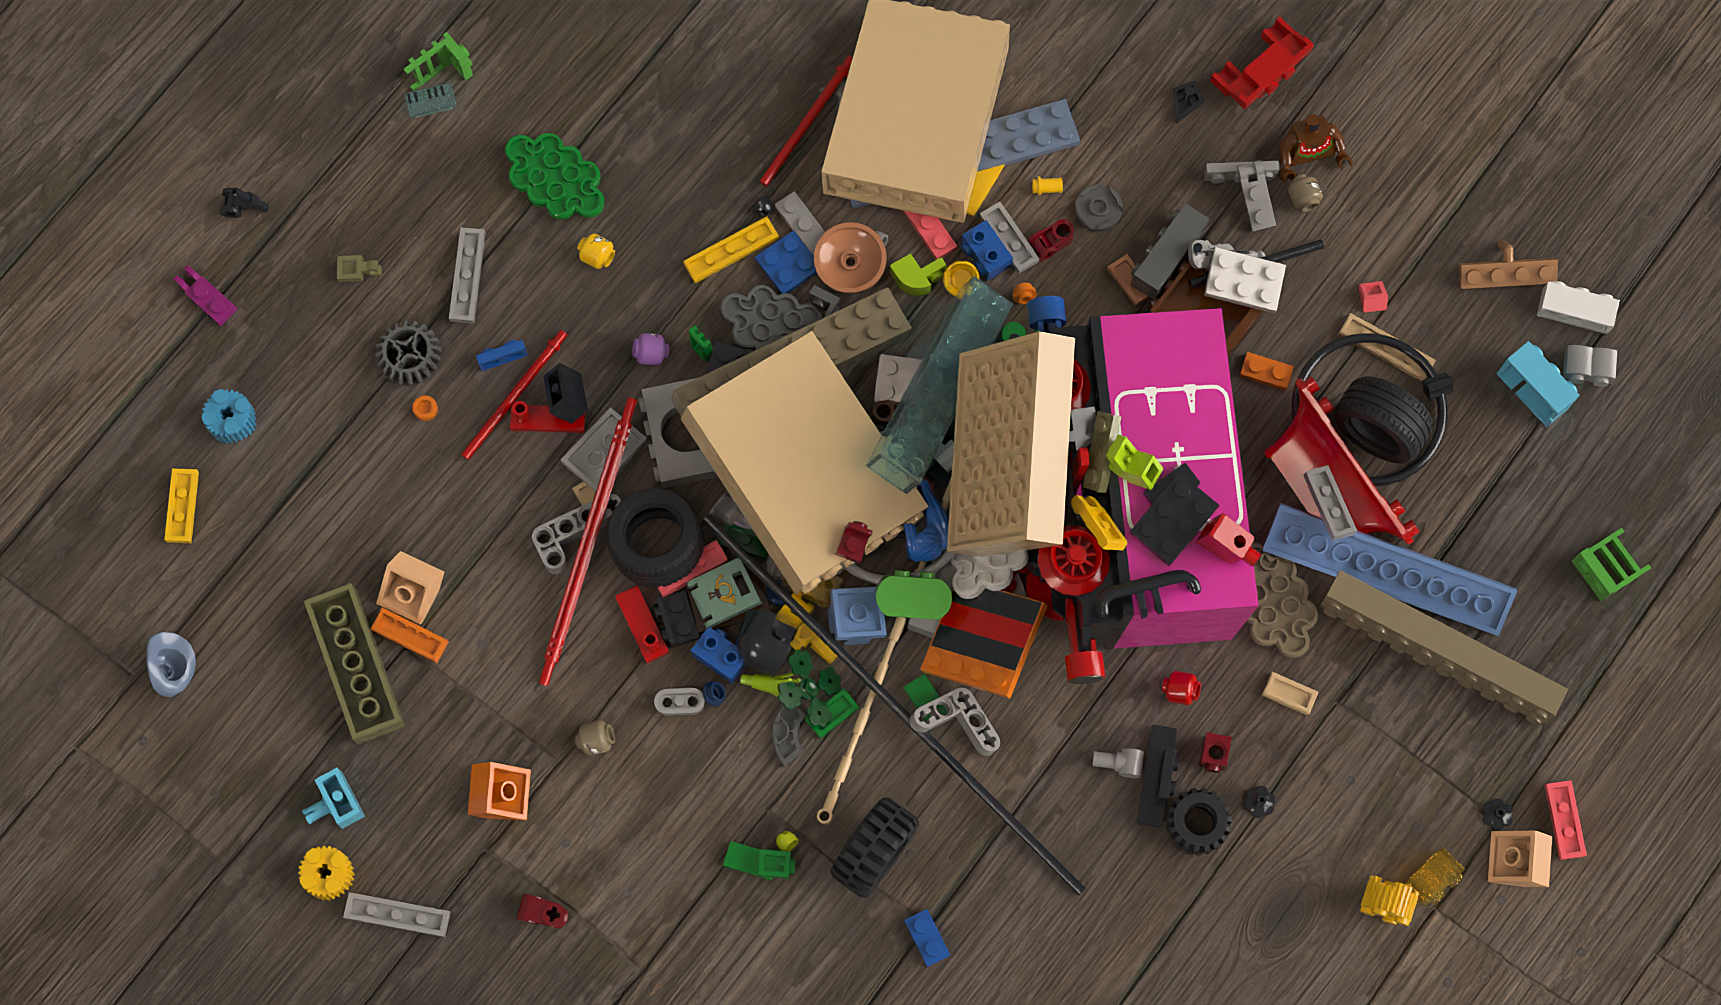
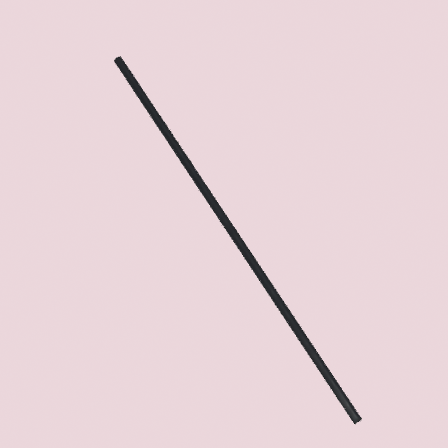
[702,514,1086,895]

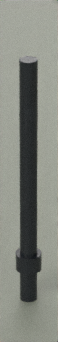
[1188,239,1324,289]

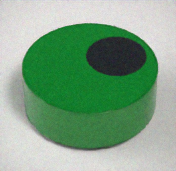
[1001,322,1026,341]

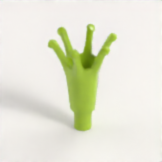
[740,672,801,697]

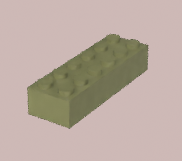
[304,583,406,745]

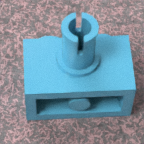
[302,768,365,829]

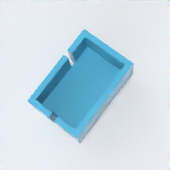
[1497,341,1580,427]

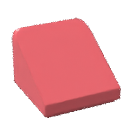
[1358,281,1388,313]

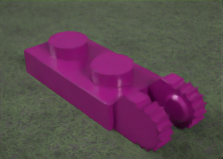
[173,265,238,326]

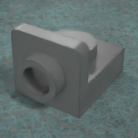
[809,285,842,318]

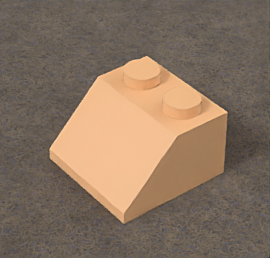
[376,551,444,625]
[1488,831,1552,887]

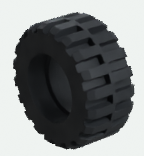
[830,797,919,898]

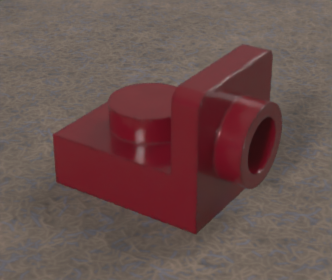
[835,521,873,564]

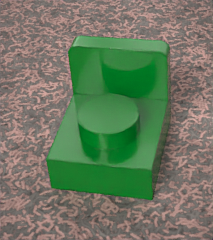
[758,849,795,880]

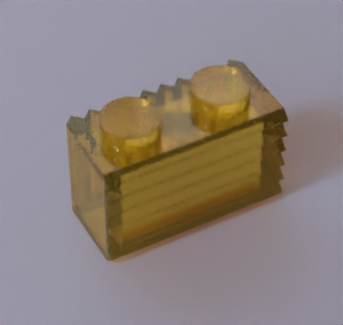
[1404,847,1465,906]

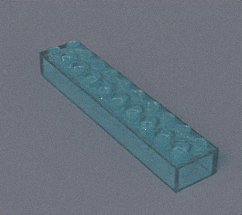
[866,276,1013,494]

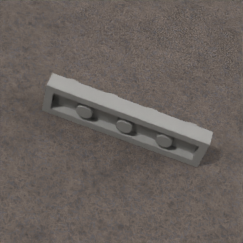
[449,227,486,324]
[343,892,451,938]

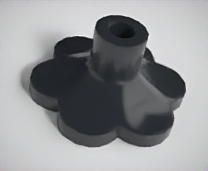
[1244,786,1276,818]
[1483,798,1513,831]

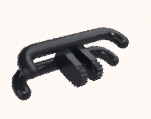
[1095,570,1201,619]

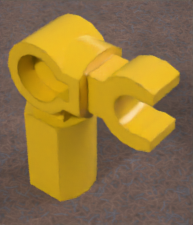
[790,623,838,664]

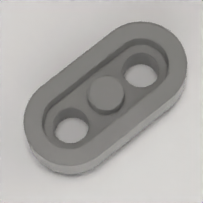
[654,688,705,716]

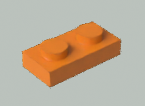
[1239,352,1294,391]

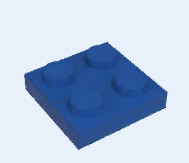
[755,230,817,294]

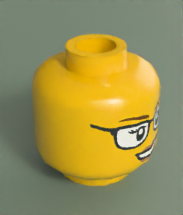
[577,233,615,269]

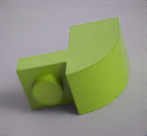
[890,253,947,296]
[1106,434,1164,490]

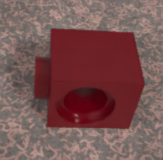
[1199,732,1232,773]

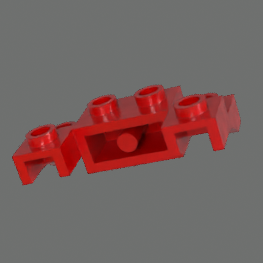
[1210,16,1314,110]

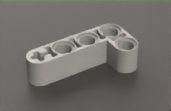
[532,494,621,575]

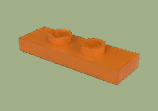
[370,607,449,664]

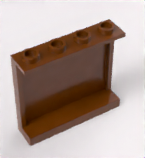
[1148,239,1264,356]

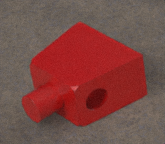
[1195,513,1261,566]

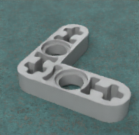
[910,688,1000,756]

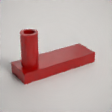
[510,401,586,433]
[615,585,669,664]

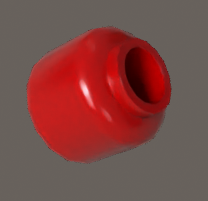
[1162,671,1201,705]

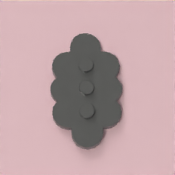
[719,285,822,351]

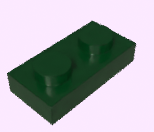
[719,521,768,560]

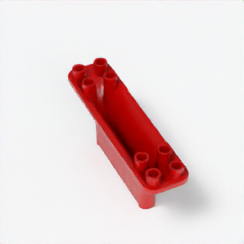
[1264,376,1420,545]

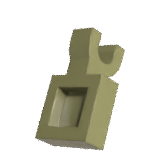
[337,255,382,282]

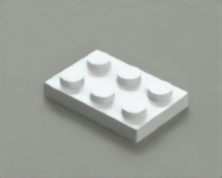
[1204,247,1286,313]

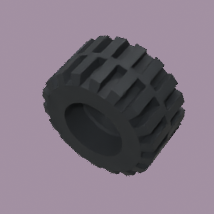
[1165,788,1232,856]

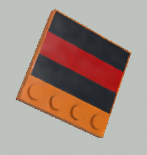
[920,588,1047,699]

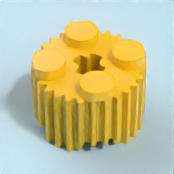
[298,846,355,901]
[1360,876,1419,926]

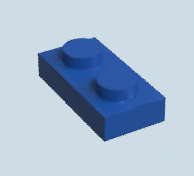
[476,340,528,372]
[904,909,950,967]

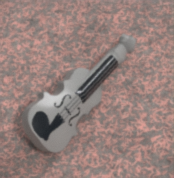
[1188,240,1266,270]

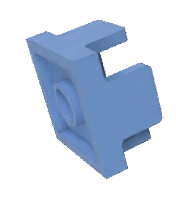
[828,587,887,645]

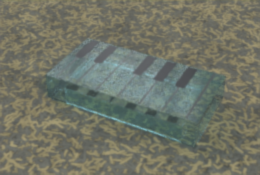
[405,83,457,119]

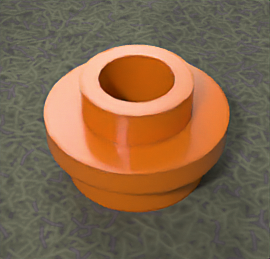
[1012,283,1037,304]

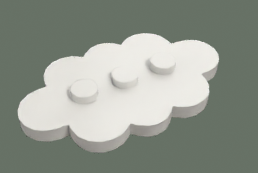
[951,549,1031,599]

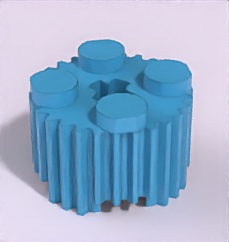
[202,389,257,445]

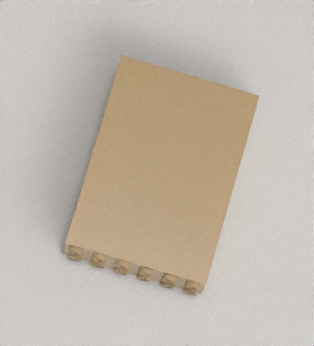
[821,0,1010,223]
[681,331,929,594]

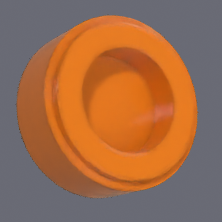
[412,395,438,421]

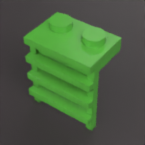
[404,32,473,91]
[1572,528,1651,601]

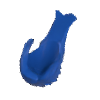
[904,479,949,562]

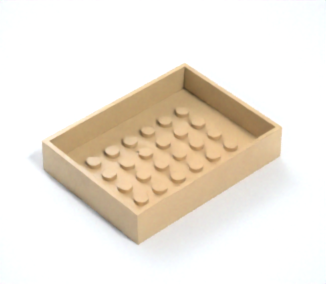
[947,332,1075,557]

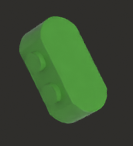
[874,570,952,620]

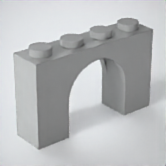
[639,378,718,488]

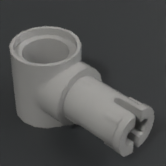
[1093,748,1144,778]

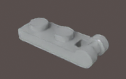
[1237,160,1276,231]

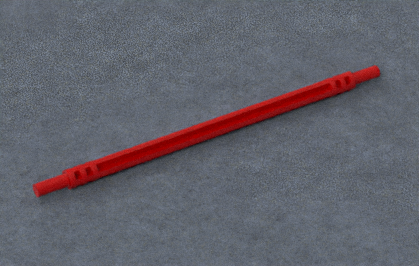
[539,397,637,686]

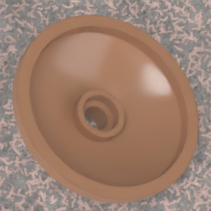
[814,222,887,294]

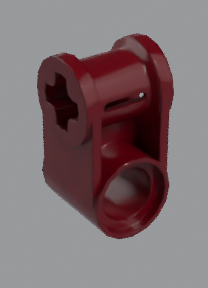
[1027,219,1074,262]
[516,894,568,928]

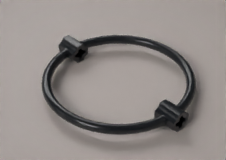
[1285,333,1453,486]

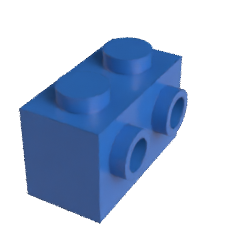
[960,220,1013,281]
[691,627,747,684]

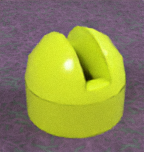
[776,831,799,851]

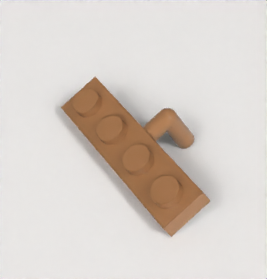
[1459,240,1558,289]

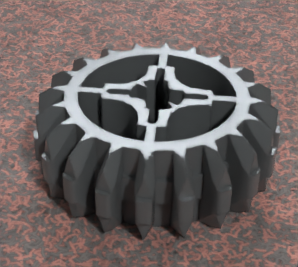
[375,320,442,386]

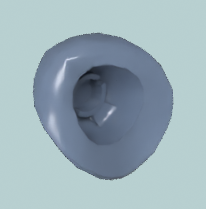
[147,632,196,697]

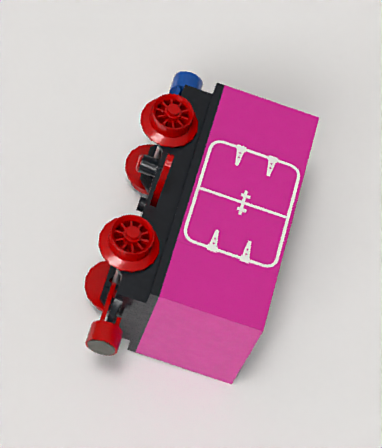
[1026,296,1259,684]

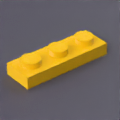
[164,468,199,544]

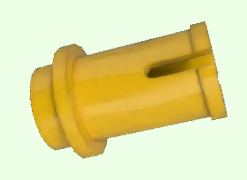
[1032,176,1063,196]

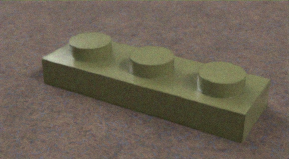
[1083,411,1121,493]

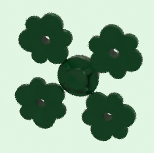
[778,649,841,727]

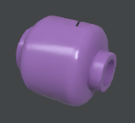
[632,333,669,366]

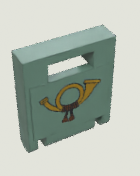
[687,558,762,628]

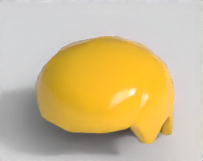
[943,261,979,297]

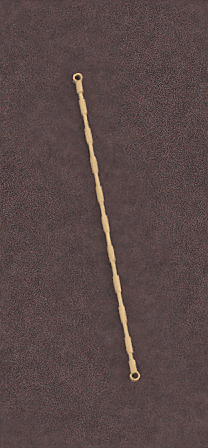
[817,479,951,825]

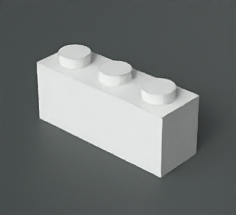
[1537,281,1620,335]

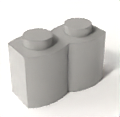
[1563,345,1617,387]

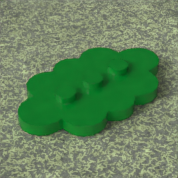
[505,133,605,220]

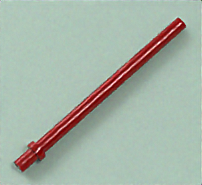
[760,55,853,186]
[461,330,568,460]

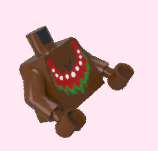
[1278,114,1353,183]

